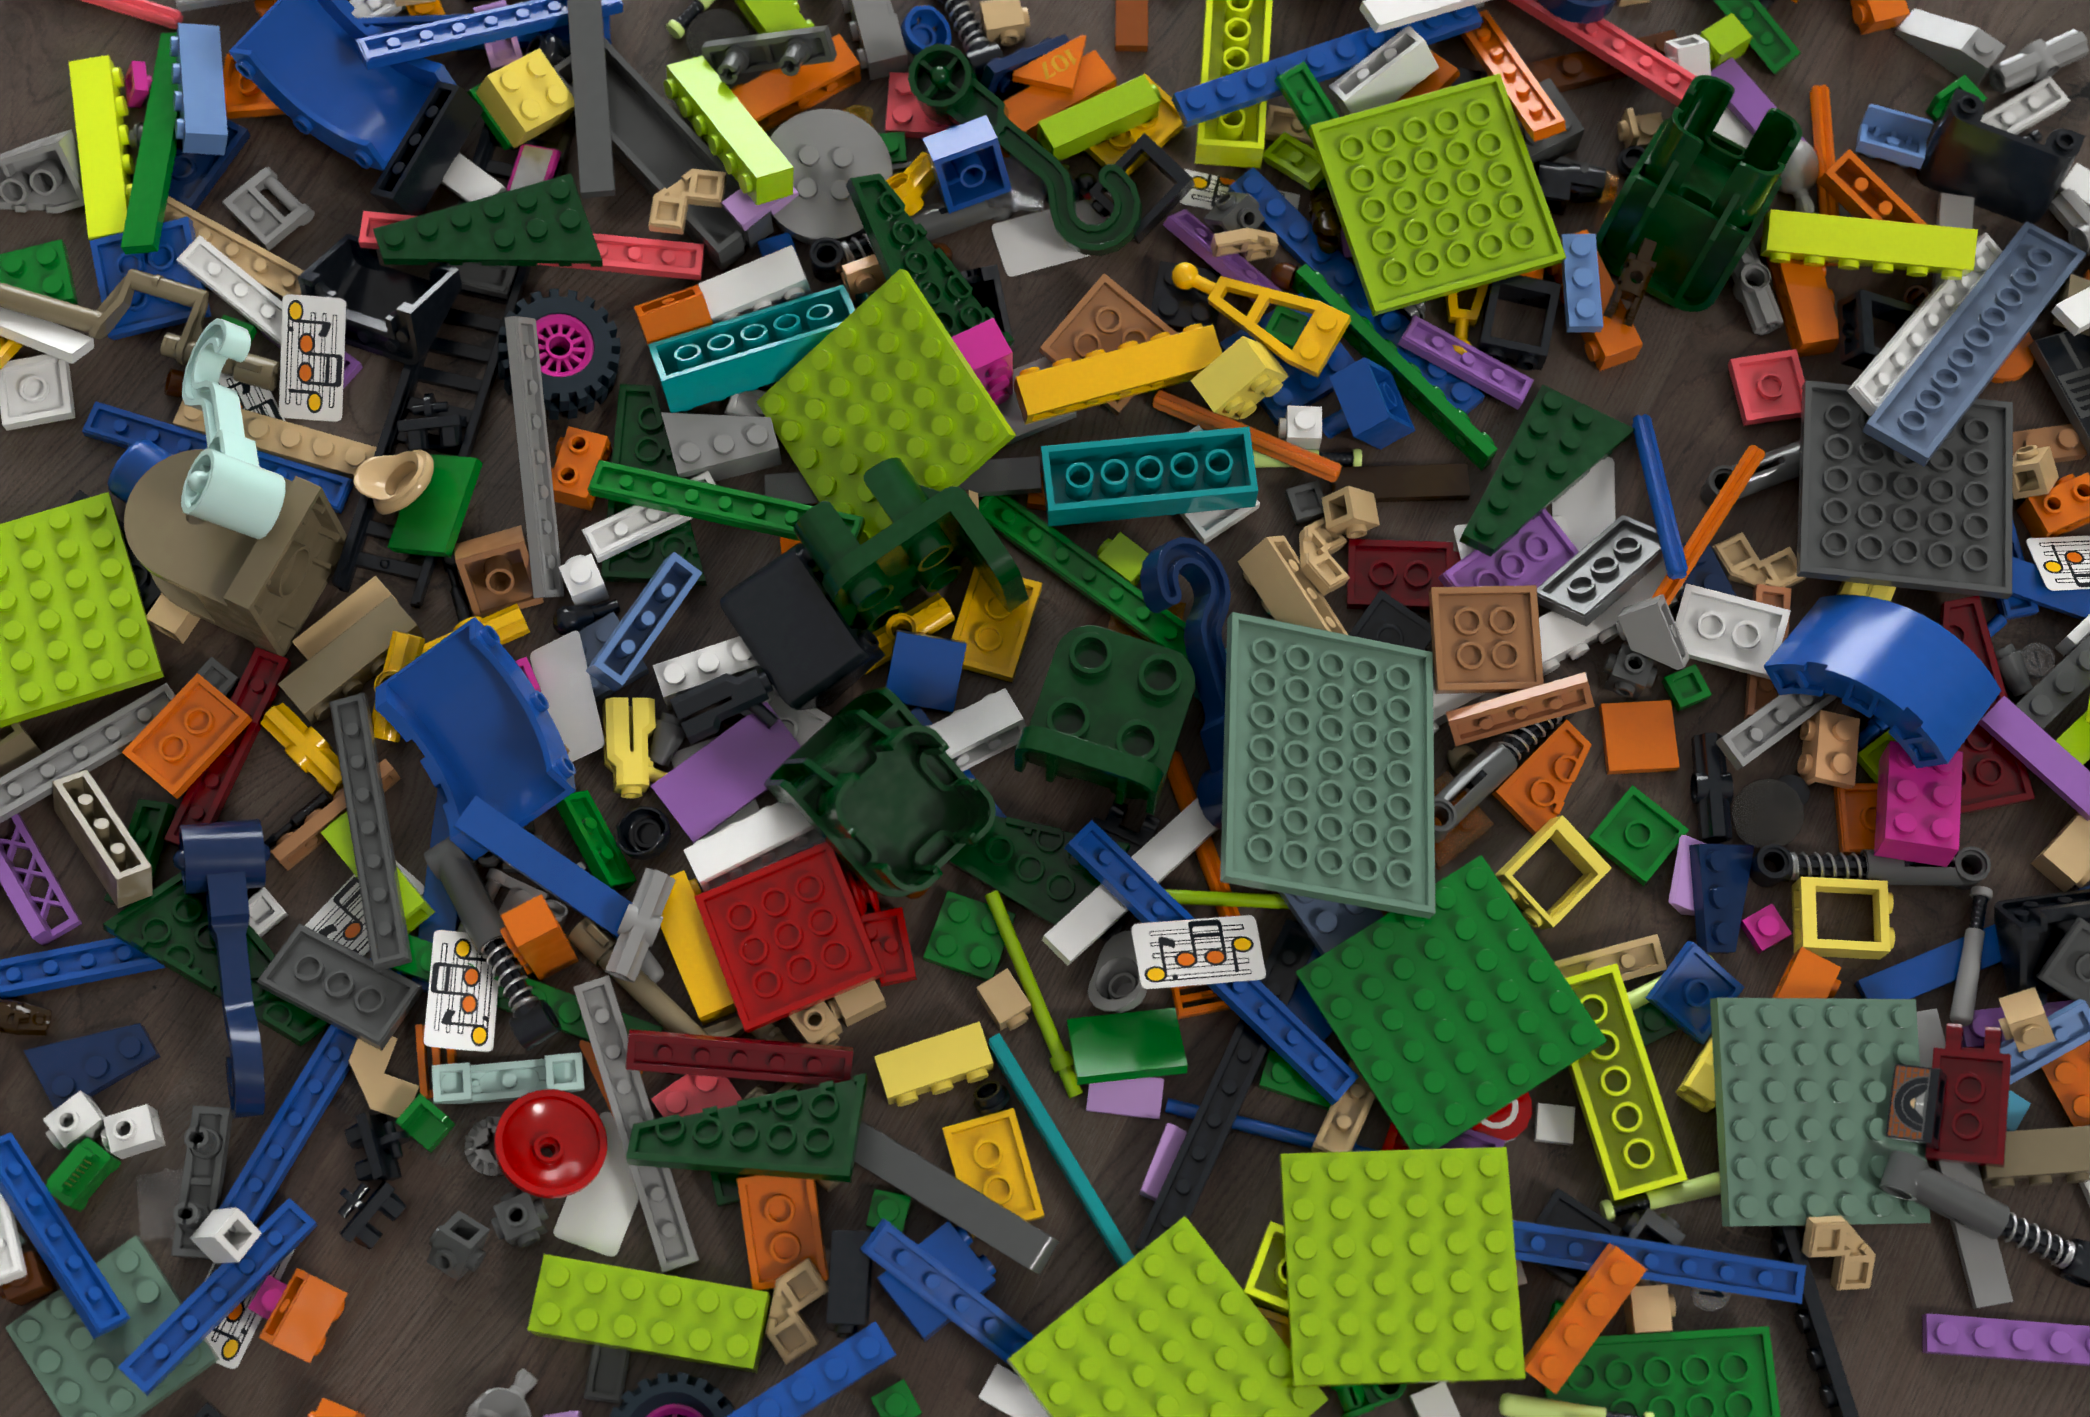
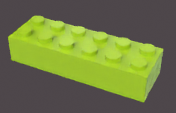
[528,1254,772,1373]

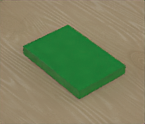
[388,454,483,558]
[1066,1008,1188,1085]

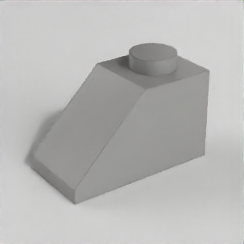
[1616,594,1690,670]

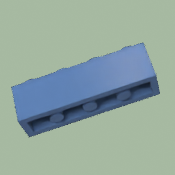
[170,23,228,155]
[586,552,703,692]

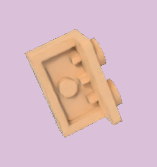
[841,254,886,301]
[1797,710,1860,789]

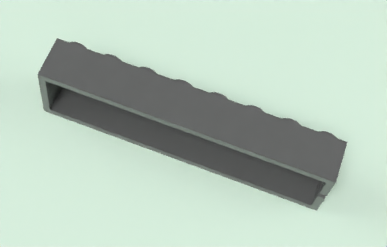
[553,39,774,271]

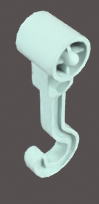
[181,318,285,540]

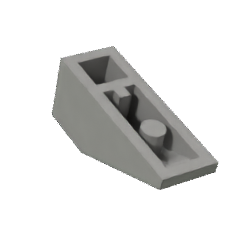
[1894,8,2006,87]

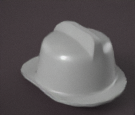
[1088,931,1147,1013]

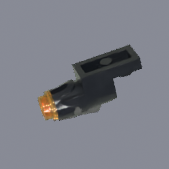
[1536,156,1619,216]

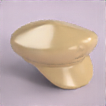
[353,450,434,515]

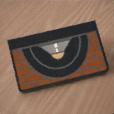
[1886,1064,1947,1149]

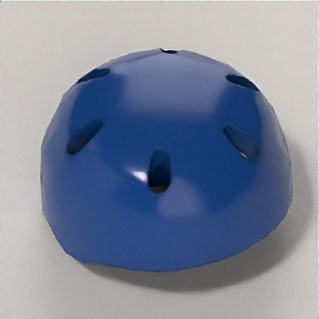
[900,6,952,55]

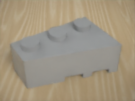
[840,0,908,80]
[661,412,782,482]

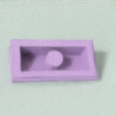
[1668,835,1706,916]
[1086,1077,1164,1120]
[1139,1122,1187,1201]

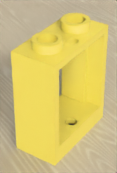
[1495,815,1612,930]
[1792,876,1895,960]

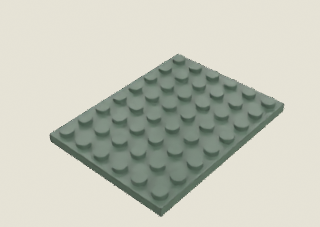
[1220,612,1435,919]

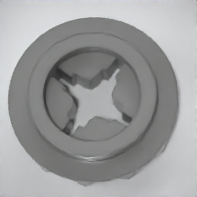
[464,1116,503,1176]

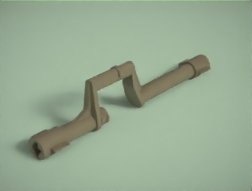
[0,268,280,391]
[568,918,840,1193]

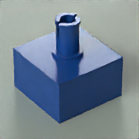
[923,115,1012,214]
[1322,357,1416,449]

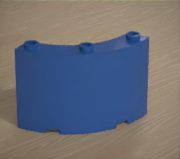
[228,0,456,171]
[1763,595,2002,768]
[375,617,576,861]

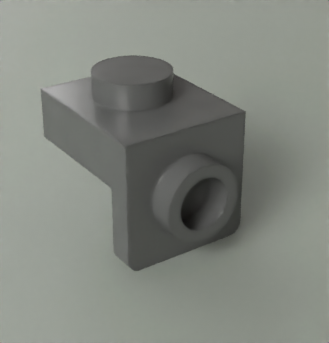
[1621,1208,1686,1245]

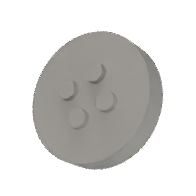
[770,109,893,245]

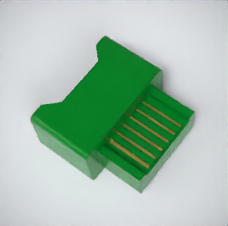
[45,1138,121,1212]

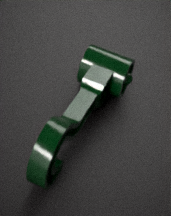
[908,44,1142,256]

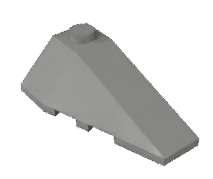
[0,130,84,213]

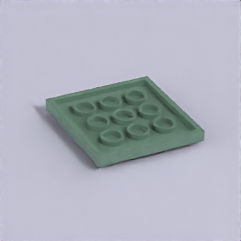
[5,1235,219,1417]

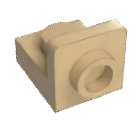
[1617,108,1663,149]

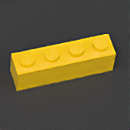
[660,870,737,1025]

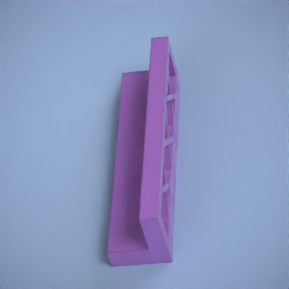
[0,813,82,947]

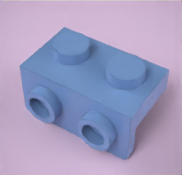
[1855,104,1933,169]

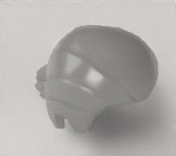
[1778,140,1819,213]
[466,1368,538,1417]

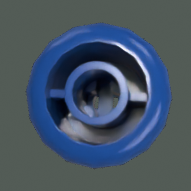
[108,439,172,504]

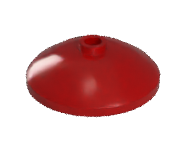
[494,1089,607,1198]

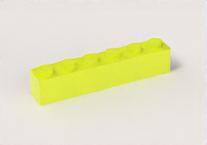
[69,55,135,240]
[1760,209,1978,280]

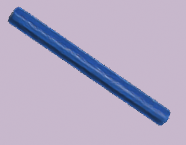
[1632,414,1688,580]

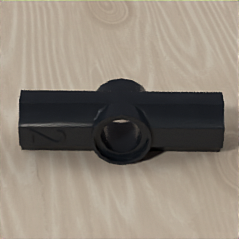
[1690,732,1733,844]

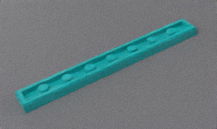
[988,1033,1134,1268]

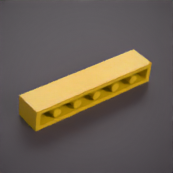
[1013,323,1222,425]

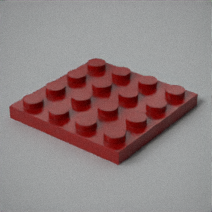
[694,841,884,1033]

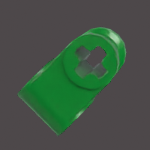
[1330,1383,1407,1417]

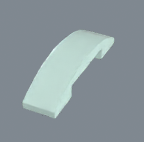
[432,1052,585,1104]

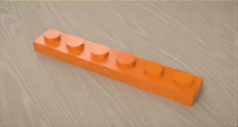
[1460,9,1566,142]

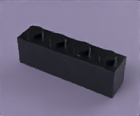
[370,81,484,216]

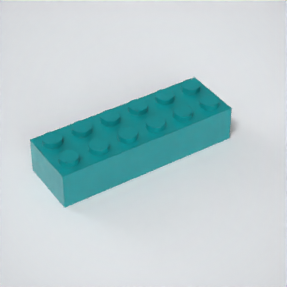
[648,284,856,413]
[1041,427,1258,527]

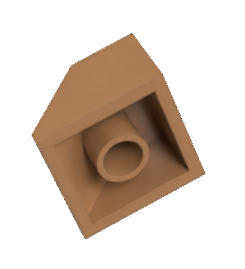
[454,525,544,618]

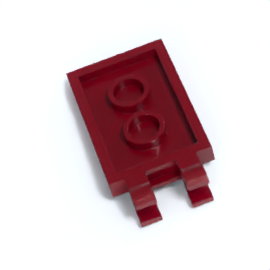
[1347,539,1461,611]
[1925,1023,2012,1168]

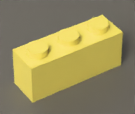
[874,1021,994,1107]

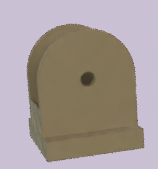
[124,449,347,657]

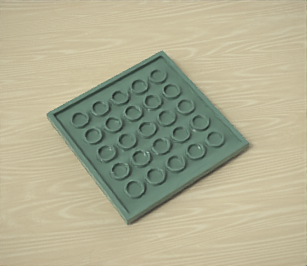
[1710,998,1931,1226]

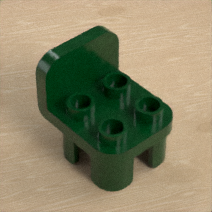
[1596,75,1802,312]
[794,457,1029,632]
[1014,625,1195,815]
[764,687,996,897]

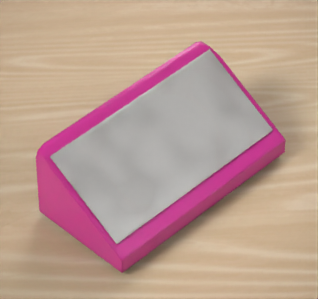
[507,145,561,191]

